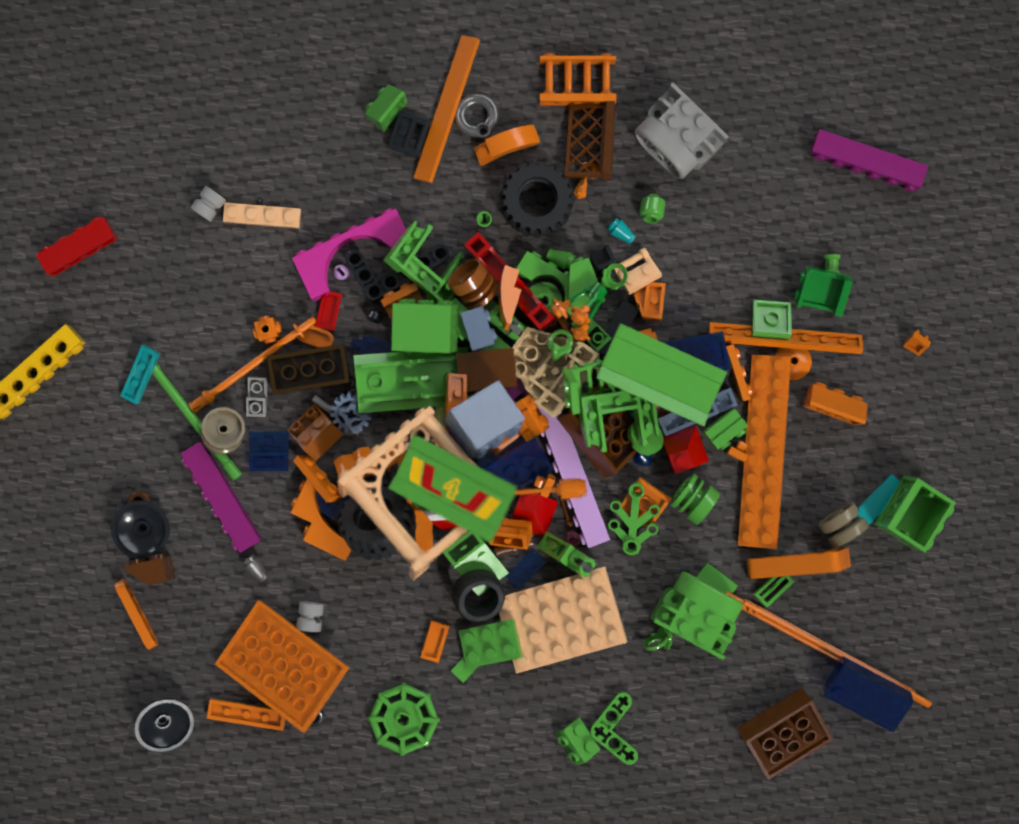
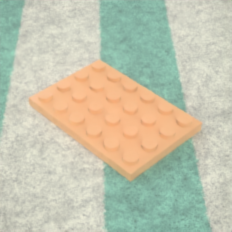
[499,566,628,674]

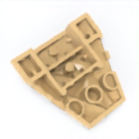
[512,327,600,418]

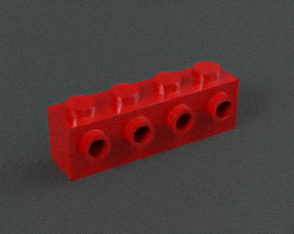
[36,216,119,277]

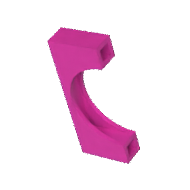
[292,208,417,302]

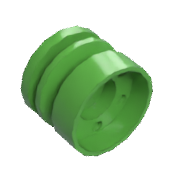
[670,473,721,525]

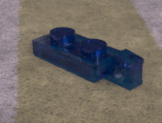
[351,336,404,355]

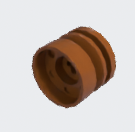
[448,259,499,310]

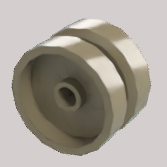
[201,407,245,454]
[818,502,869,548]

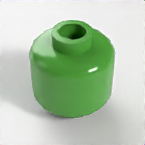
[639,193,665,224]

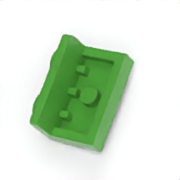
[555,717,601,765]

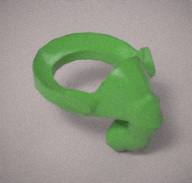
[599,263,628,290]
[547,330,573,362]
[643,627,673,651]

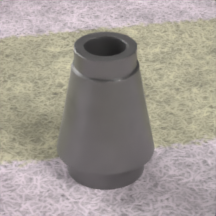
[242,553,269,583]

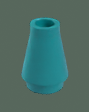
[607,218,636,244]

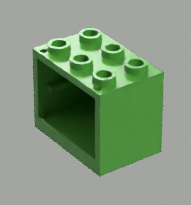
[392,299,458,353]
[874,476,956,553]

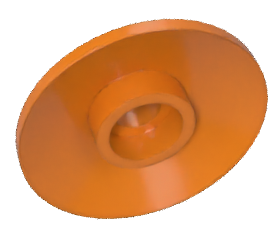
[774,348,812,381]

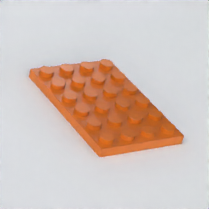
[215,600,350,733]

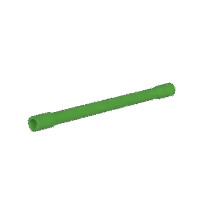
[152,363,242,481]

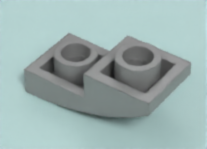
[246,376,268,417]

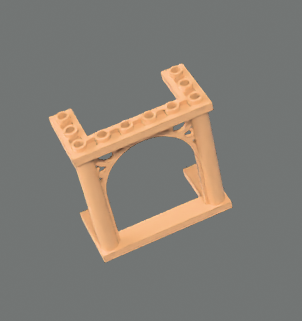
[338,406,478,581]

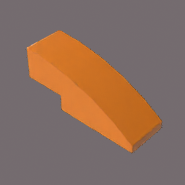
[498,265,521,331]

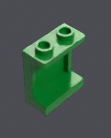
[793,266,853,317]

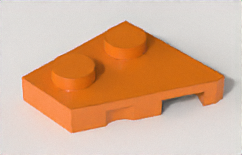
[632,282,666,322]

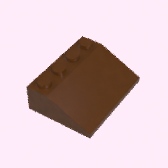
[557,381,637,478]
[737,688,833,780]

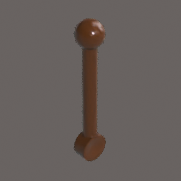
[559,495,573,527]

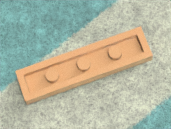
[223,203,301,229]

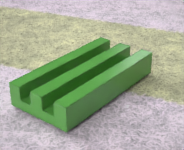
[753,576,795,608]

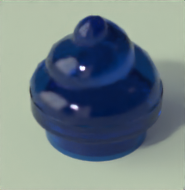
[633,452,652,466]

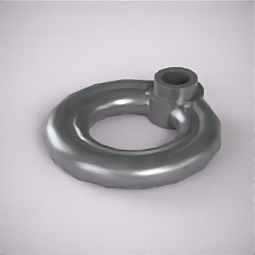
[454,93,499,140]

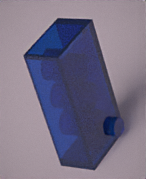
[823,656,914,733]

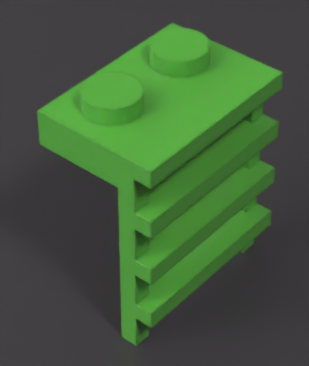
[562,359,612,415]

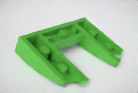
[383,221,464,304]
[578,391,660,452]

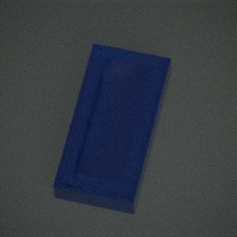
[506,549,546,590]

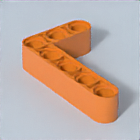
[746,547,851,579]

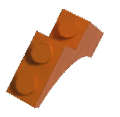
[290,479,351,561]

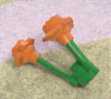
[551,282,608,343]

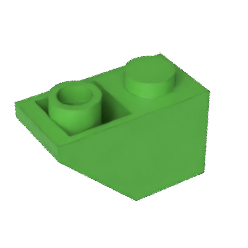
[570,313,611,352]

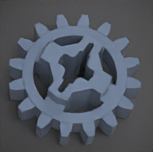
[330,391,372,434]

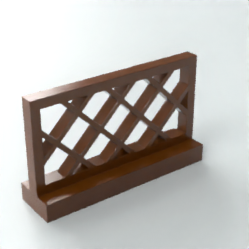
[565,102,616,181]

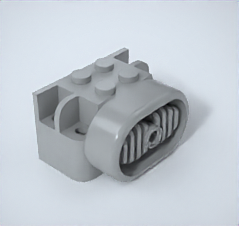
[635,83,729,179]

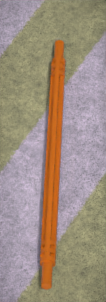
[726,591,932,708]

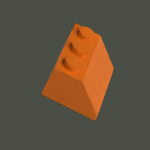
[802,382,868,426]

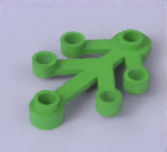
[608,482,660,555]

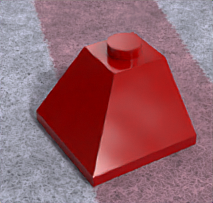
[663,425,709,474]
[511,488,558,537]

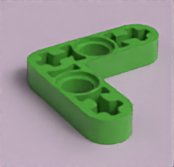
[590,691,638,765]

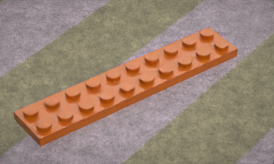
[738,355,791,549]

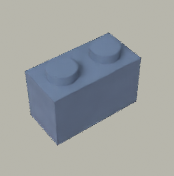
[460,306,497,352]

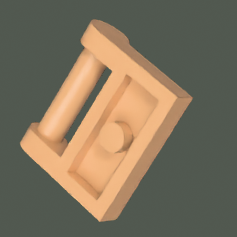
[612,248,662,295]

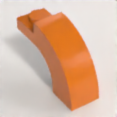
[474,125,541,165]

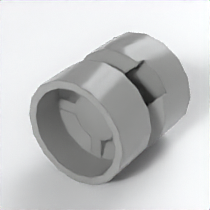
[190,186,226,222]
[296,601,324,632]

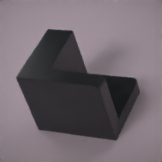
[590,245,616,272]

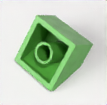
[365,84,408,132]

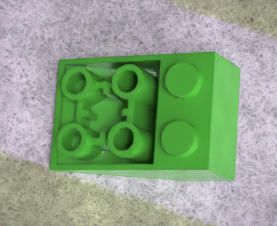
[443,531,509,597]

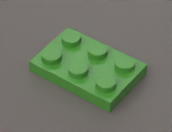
[459,619,523,669]

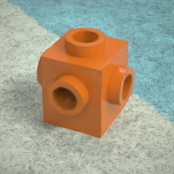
[252,316,282,345]

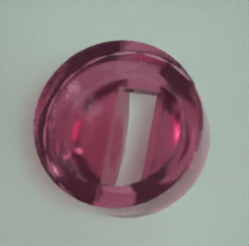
[565,530,581,547]

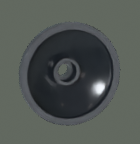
[111,500,170,558]
[134,698,194,752]

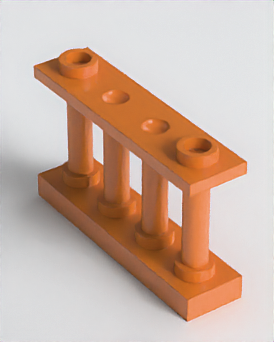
[540,53,616,106]

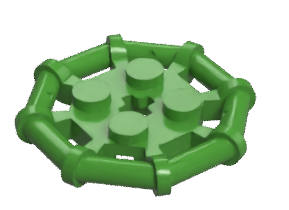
[367,682,440,756]

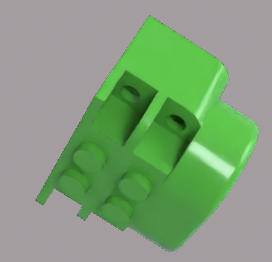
[650,571,743,660]

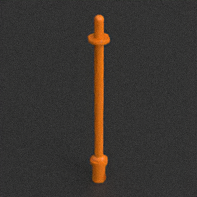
[189,317,316,413]

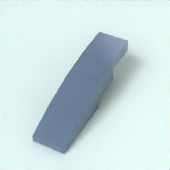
[658,388,739,436]

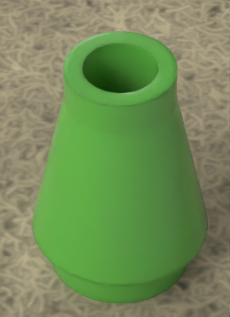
[546,249,576,270]

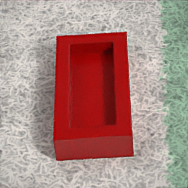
[315,291,343,331]

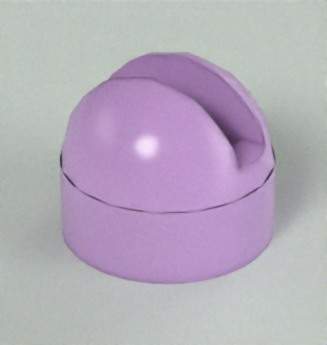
[333,264,349,280]

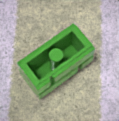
[702,408,748,450]

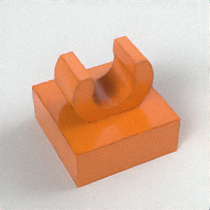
[903,330,931,356]
[726,441,749,462]
[534,474,556,498]

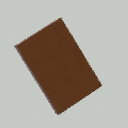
[456,348,518,392]

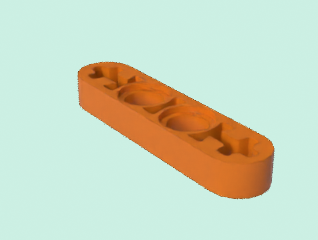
[114,579,158,650]

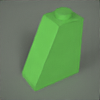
[567,257,605,317]

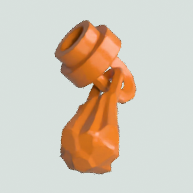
[573,162,600,199]

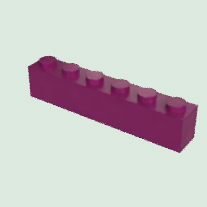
[809,129,928,192]
[181,442,263,553]

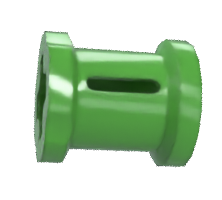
[823,254,841,273]

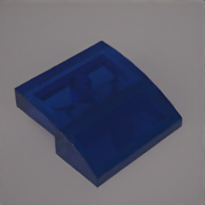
[249,431,289,471]

